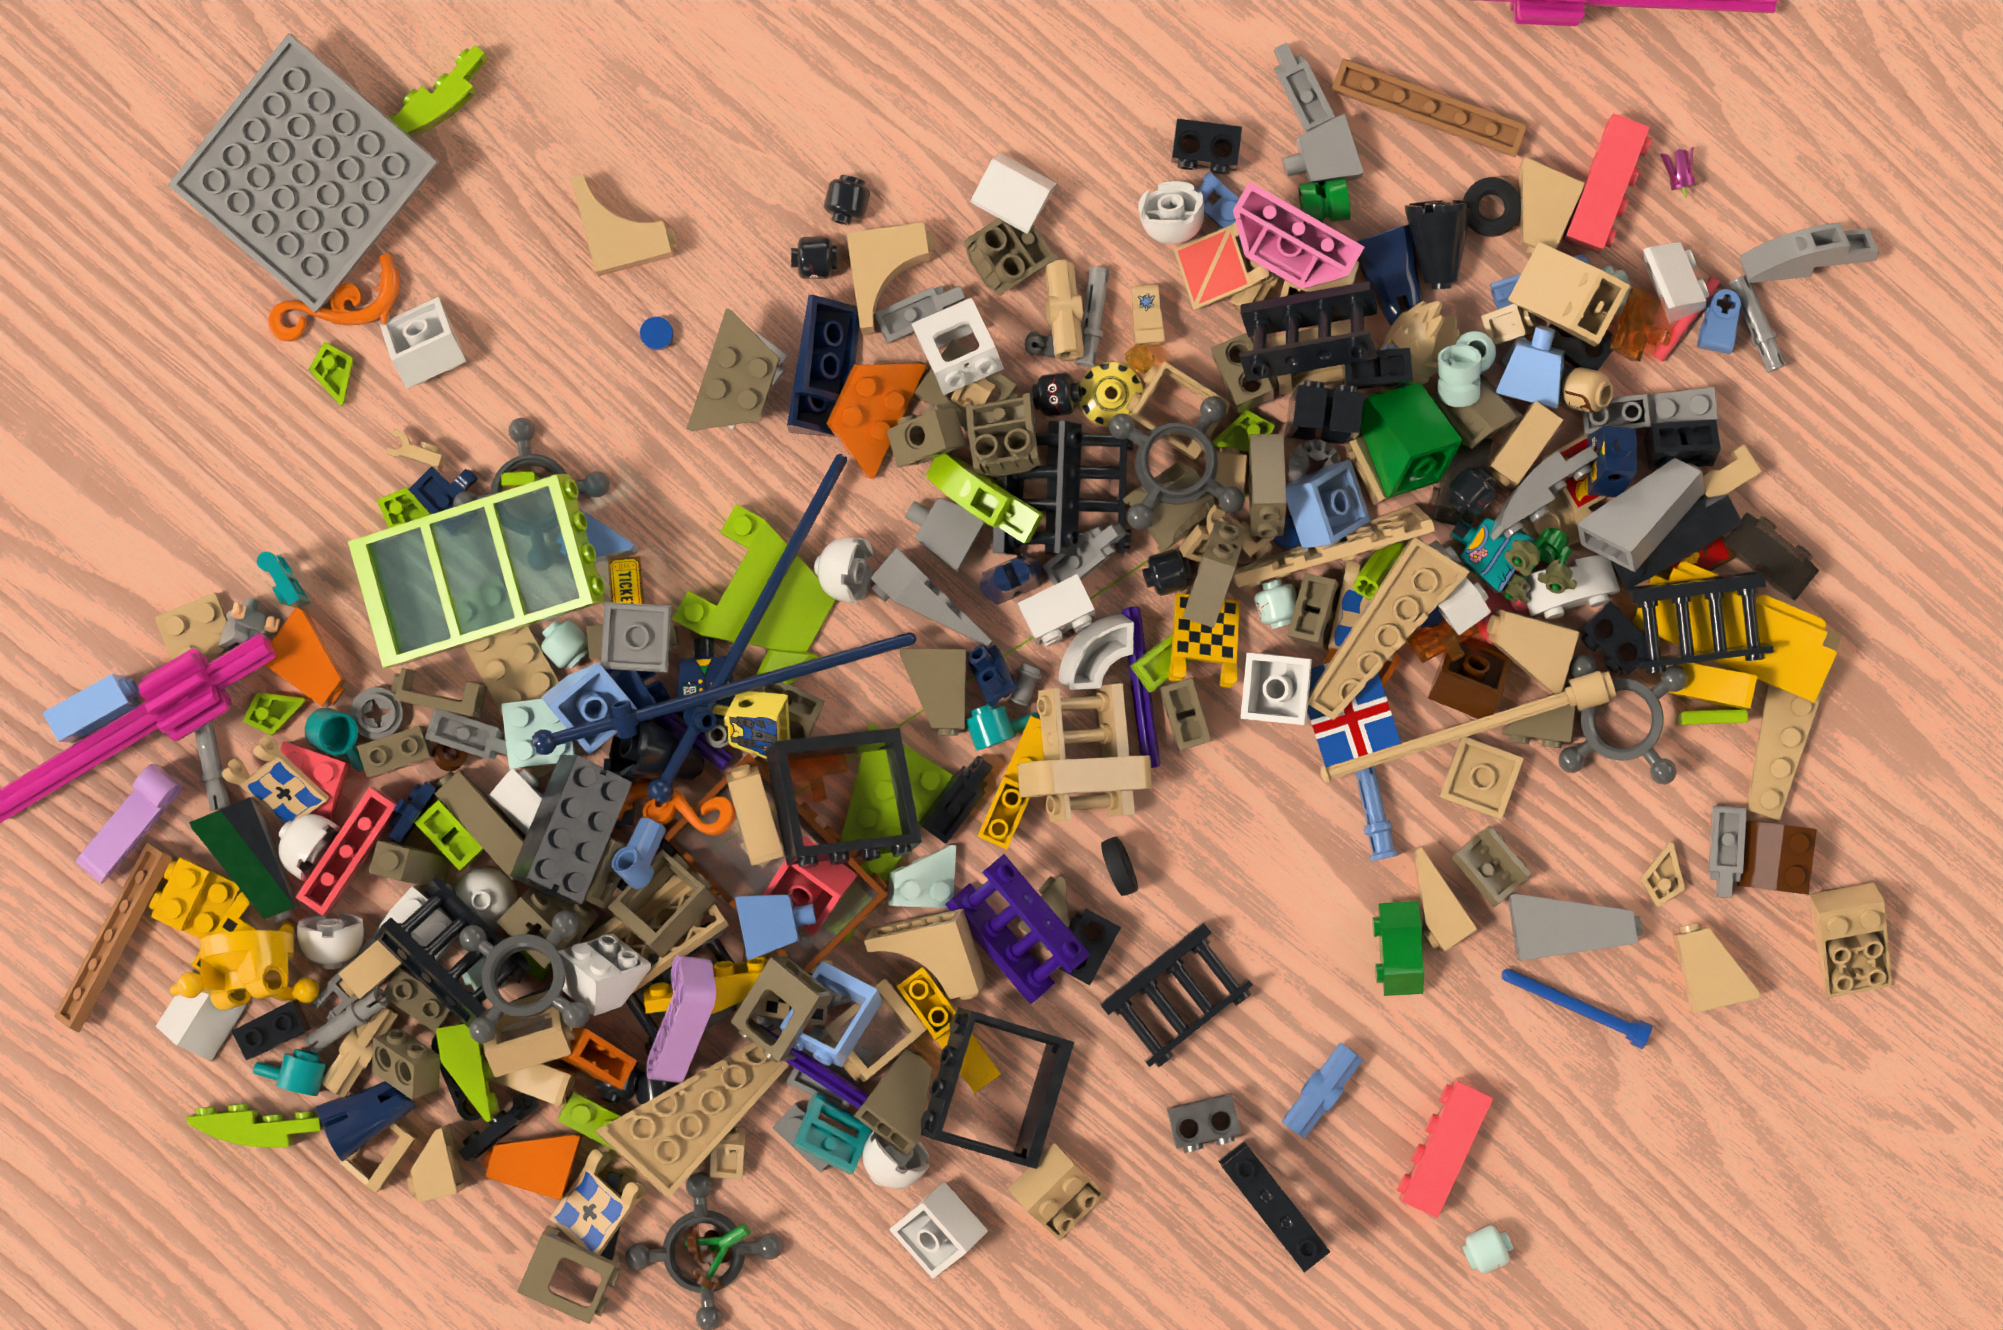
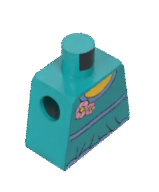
[1450,518,1535,594]

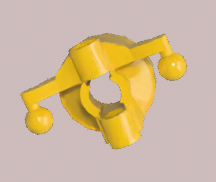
[170,930,319,1011]

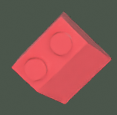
[280,741,351,821]
[762,836,858,936]

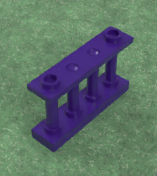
[945,854,1090,1005]

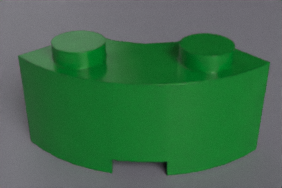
[1372,901,1424,996]

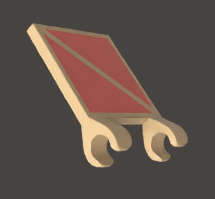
[1174,222,1275,310]

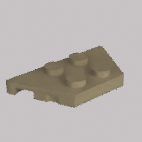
[687,308,780,431]

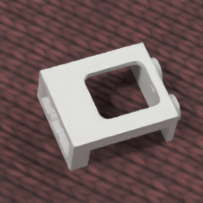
[912,298,1004,395]

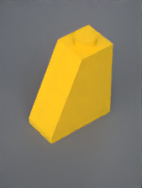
[1660,663,1757,710]

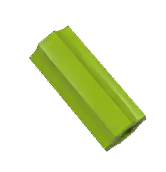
[1353,542,1405,600]

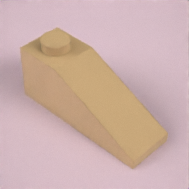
[1413,847,1477,951]

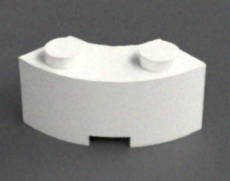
[1429,540,1491,635]
[1526,555,1620,620]
[1058,614,1134,690]

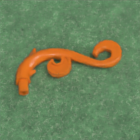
[268,253,400,342]
[611,779,736,836]

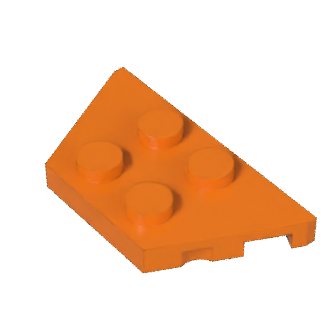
[826,363,926,480]

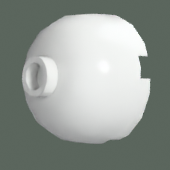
[1139,181,1204,244]
[814,537,873,604]
[279,814,341,881]
[454,867,518,931]
[297,913,364,969]
[862,1131,929,1189]

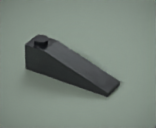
[1611,494,1743,590]

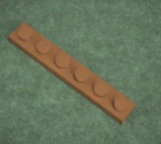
[1331,59,1527,158]
[54,843,173,1032]

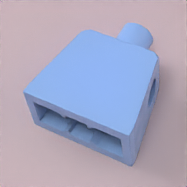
[1496,326,1565,409]

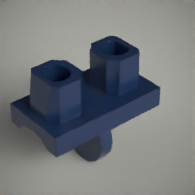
[967,644,1019,708]

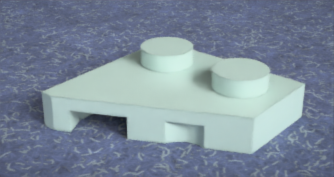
[888,845,956,908]

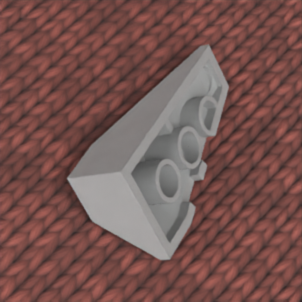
[871,548,993,647]

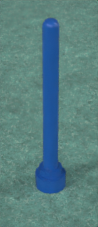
[1501,969,1653,1049]

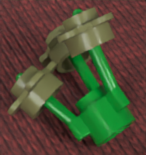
[1501,528,1577,604]

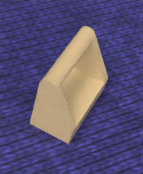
[337,1121,419,1193]

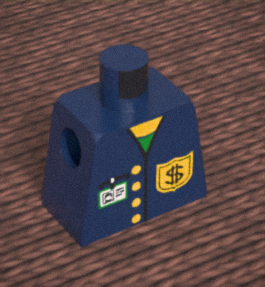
[1587,426,1637,497]
[676,638,736,713]

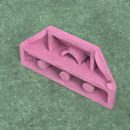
[1233,181,1364,289]

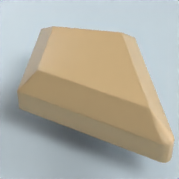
[1639,842,1685,907]

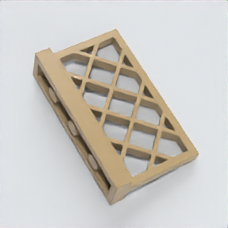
[582,864,729,993]

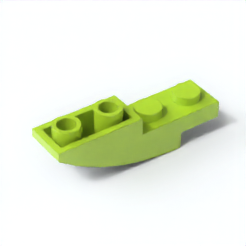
[389,45,489,138]
[925,452,1044,543]
[557,1090,623,1154]
[186,1103,325,1148]

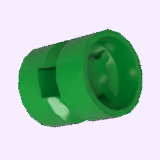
[1298,178,1351,223]

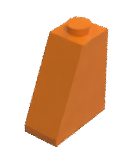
[265,607,346,707]
[545,1020,637,1090]
[482,1133,583,1200]

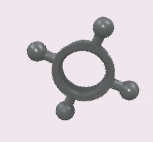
[1109,396,1245,530]
[453,418,610,571]
[1558,655,1688,785]
[459,910,589,1043]
[625,1173,783,1330]

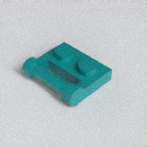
[257,552,311,608]
[792,1092,872,1175]

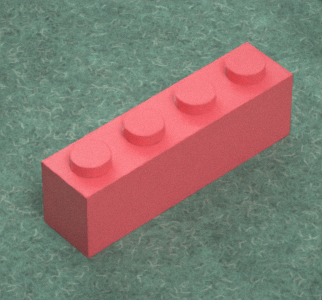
[1562,113,1652,253]
[295,787,398,916]
[1397,1079,1494,1218]

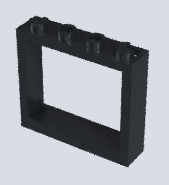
[765,728,922,868]
[921,1007,1074,1169]

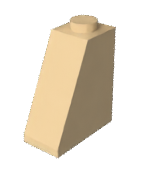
[1519,157,1585,257]
[1487,608,1579,694]
[726,764,784,866]
[1673,923,1761,1013]
[491,1062,577,1106]

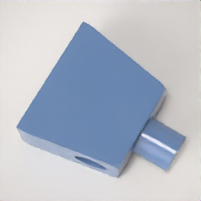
[735,894,817,960]

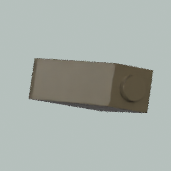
[900,648,966,736]
[369,840,451,886]
[854,1048,932,1156]

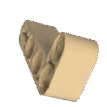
[1017,755,1152,798]

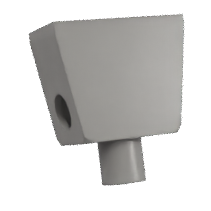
[1282,114,1364,184]
[905,498,985,572]

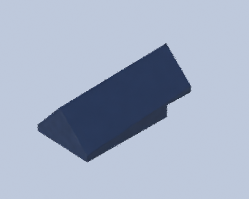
[787,295,859,437]

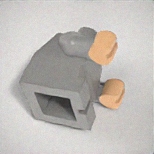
[219,598,280,651]

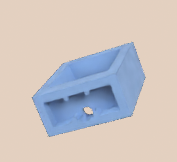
[43,674,141,743]
[780,961,883,1068]

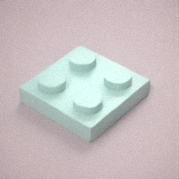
[501,699,575,769]

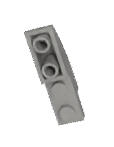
[1739,222,1879,283]
[1582,387,1719,435]
[1490,446,1599,541]

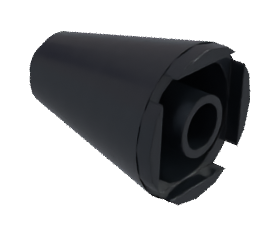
[1405,200,1471,290]
[609,720,705,781]

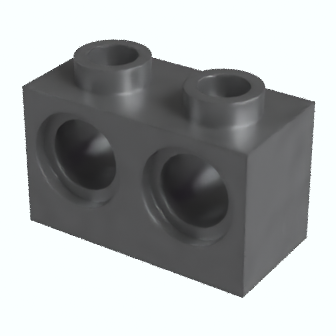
[1167,1093,1241,1153]

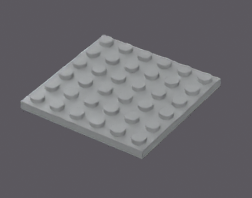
[168,33,440,313]

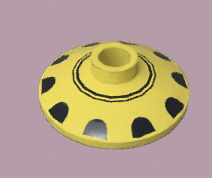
[1079,362,1143,427]

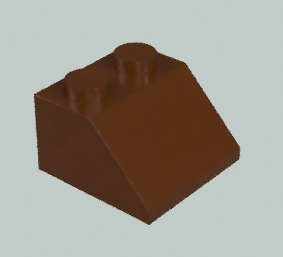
[1428,630,1512,719]
[1736,821,1817,895]

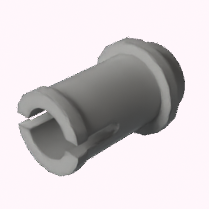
[1009,663,1042,707]
[705,724,729,748]

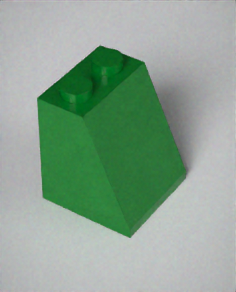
[1360,382,1463,498]

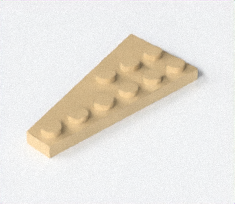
[1232,504,1435,589]
[594,1029,790,1199]

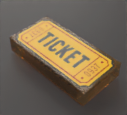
[607,556,645,604]

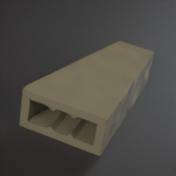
[434,771,525,880]

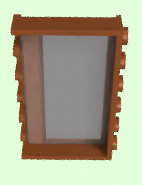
[663,753,888,974]

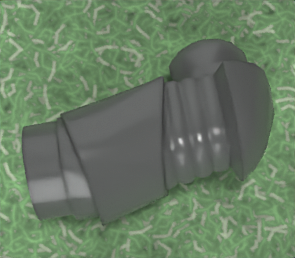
[1025,331,1055,358]

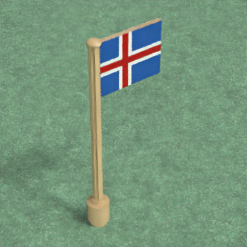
[1307,662,1616,783]

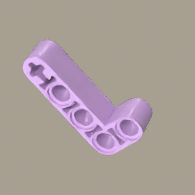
[75,764,184,884]
[646,955,716,1083]

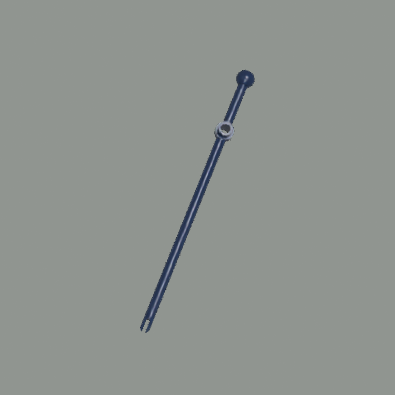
[647,454,847,804]
[532,632,916,755]

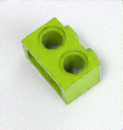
[414,800,485,871]

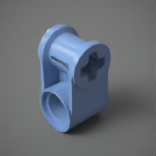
[1697,289,1741,354]

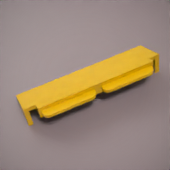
[1632,562,1837,703]

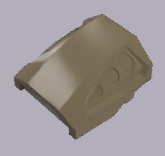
[964,218,1059,296]
[1432,374,1524,449]
[966,393,1041,477]
[1123,461,1215,553]

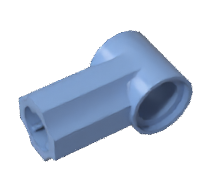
[611,817,666,889]

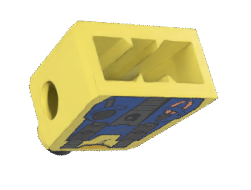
[713,691,790,759]

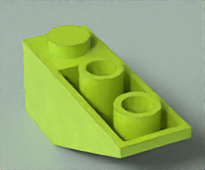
[436,1023,498,1122]

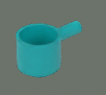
[965,704,1039,751]
[305,708,364,772]
[253,1049,326,1096]

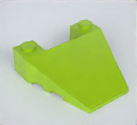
[672,504,836,653]

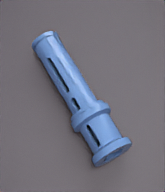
[1355,766,1399,861]

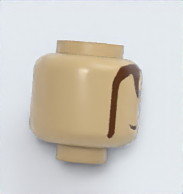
[1561,367,1613,413]

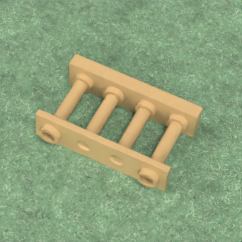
[1037,683,1135,822]

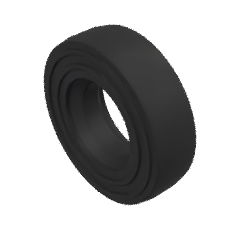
[1463,177,1521,237]
[1101,836,1138,896]

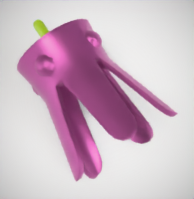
[1660,147,1696,198]

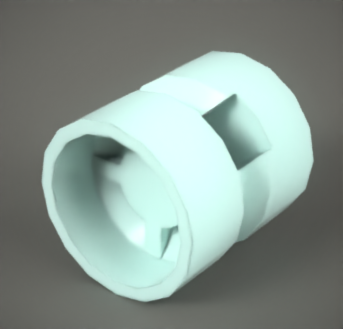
[1438,344,1481,407]

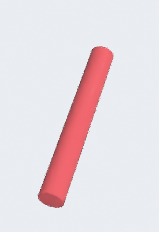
[1652,276,1721,362]

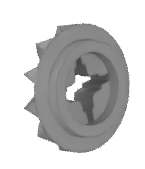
[1289,439,1341,480]
[350,687,403,740]

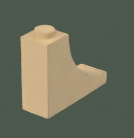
[571,174,678,276]
[846,222,935,336]
[864,909,987,1000]

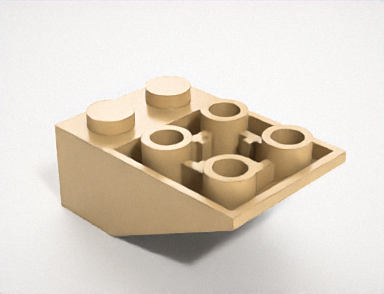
[1507,242,1630,347]
[1809,882,1892,998]

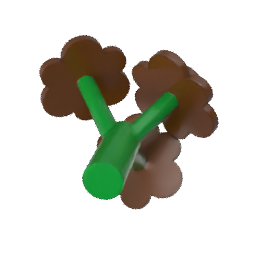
[685,1223,751,1291]

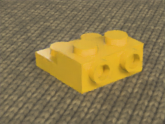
[149,857,241,939]

